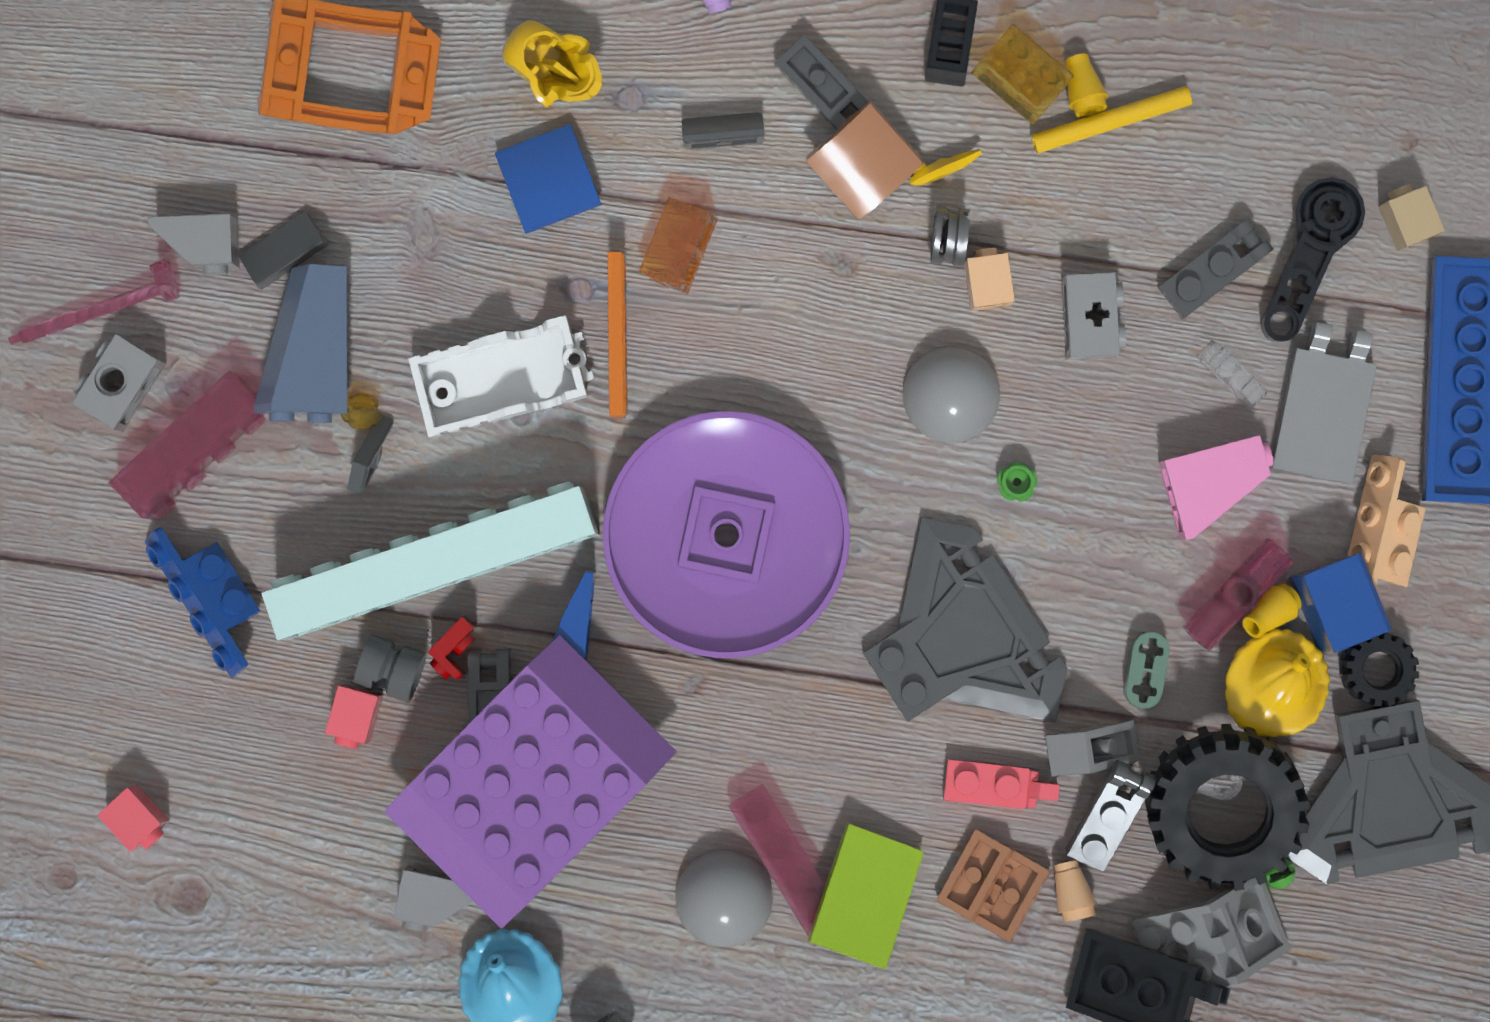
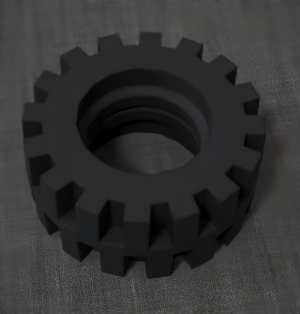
[1339,633,1420,706]

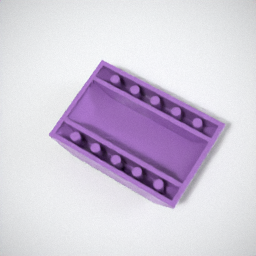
[384,635,677,929]

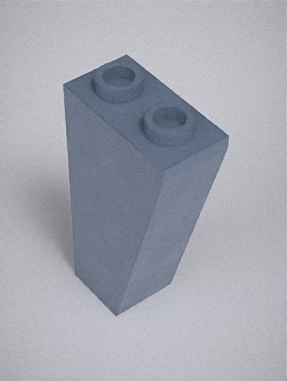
[254,264,347,423]

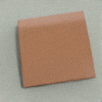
[806,100,924,220]
[936,829,1051,943]

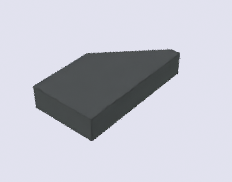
[347,414,394,494]

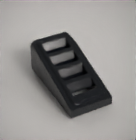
[925,0,978,87]

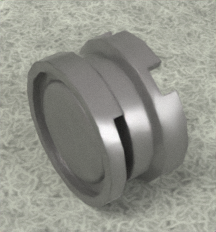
[930,206,970,267]

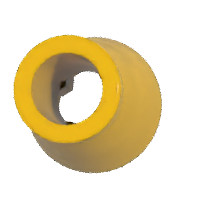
[1065,53,1109,118]
[1242,584,1301,638]

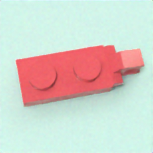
[943,759,1060,809]

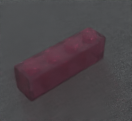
[108,370,266,519]

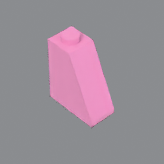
[1158,435,1273,541]

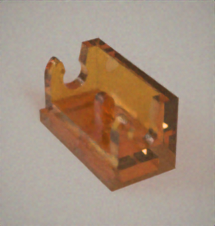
[638,197,718,295]

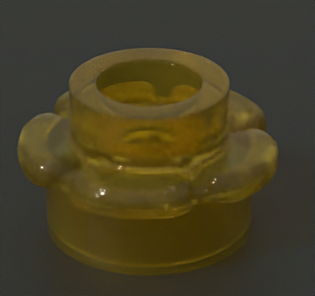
[341,393,382,430]

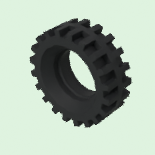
[1145,724,1310,891]

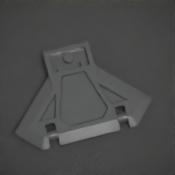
[863,517,1067,722]
[1287,699,1490,884]

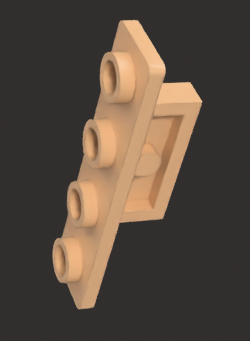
[1347,454,1426,588]

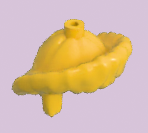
[1225,629,1330,737]

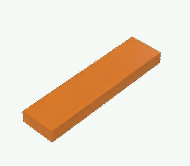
[607,252,628,419]

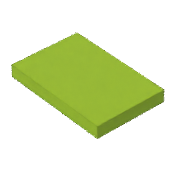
[807,824,924,969]

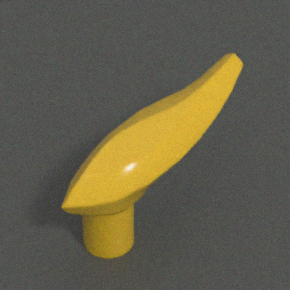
[909,149,982,186]

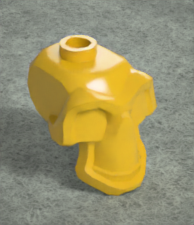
[502,20,602,108]

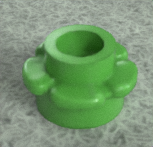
[997,462,1037,502]

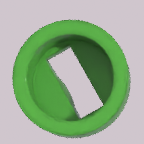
[1265,858,1296,889]

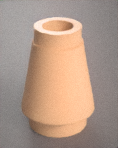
[1054,860,1097,923]

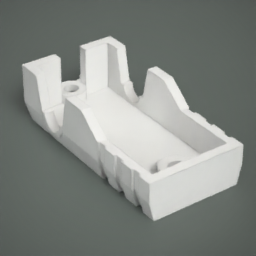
[408,315,594,438]

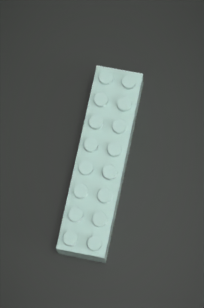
[261,481,600,641]

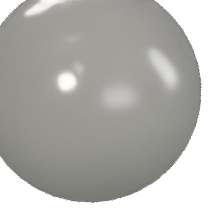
[903,346,1000,443]
[675,849,773,948]

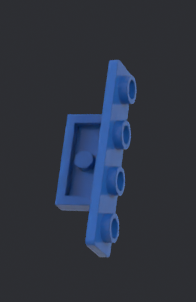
[145,527,261,678]

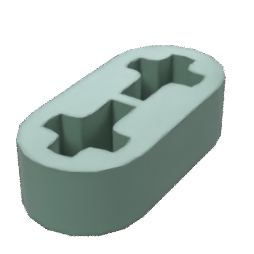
[1123,632,1170,709]

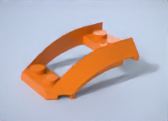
[257,0,441,135]

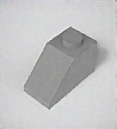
[148,214,240,276]
[1045,720,1140,776]
[393,866,473,931]

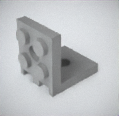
[1132,878,1290,986]

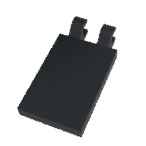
[1065,929,1231,1022]

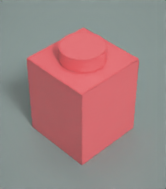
[325,684,383,749]
[97,784,169,852]

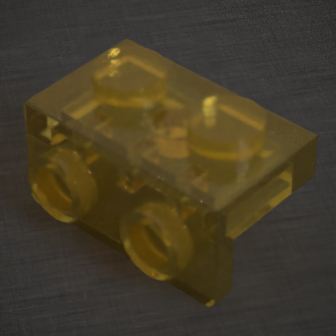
[971,24,1074,125]

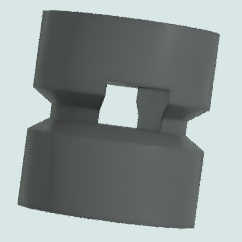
[354,634,427,703]

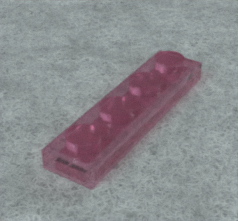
[728,783,825,946]

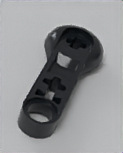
[1260,177,1365,343]

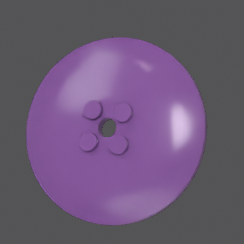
[603,411,850,658]

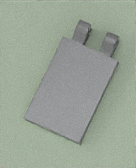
[1270,322,1377,485]

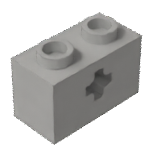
[1062,272,1126,360]

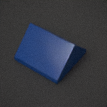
[1289,552,1392,653]

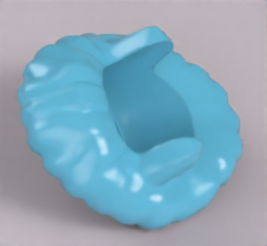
[458,928,562,1022]

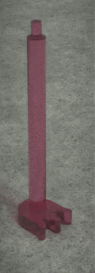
[8,259,180,345]

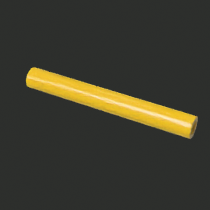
[1031,86,1192,154]

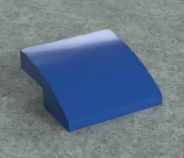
[495,124,602,234]

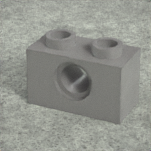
[72,334,166,432]

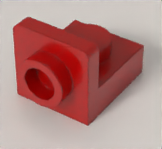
[428,615,477,680]

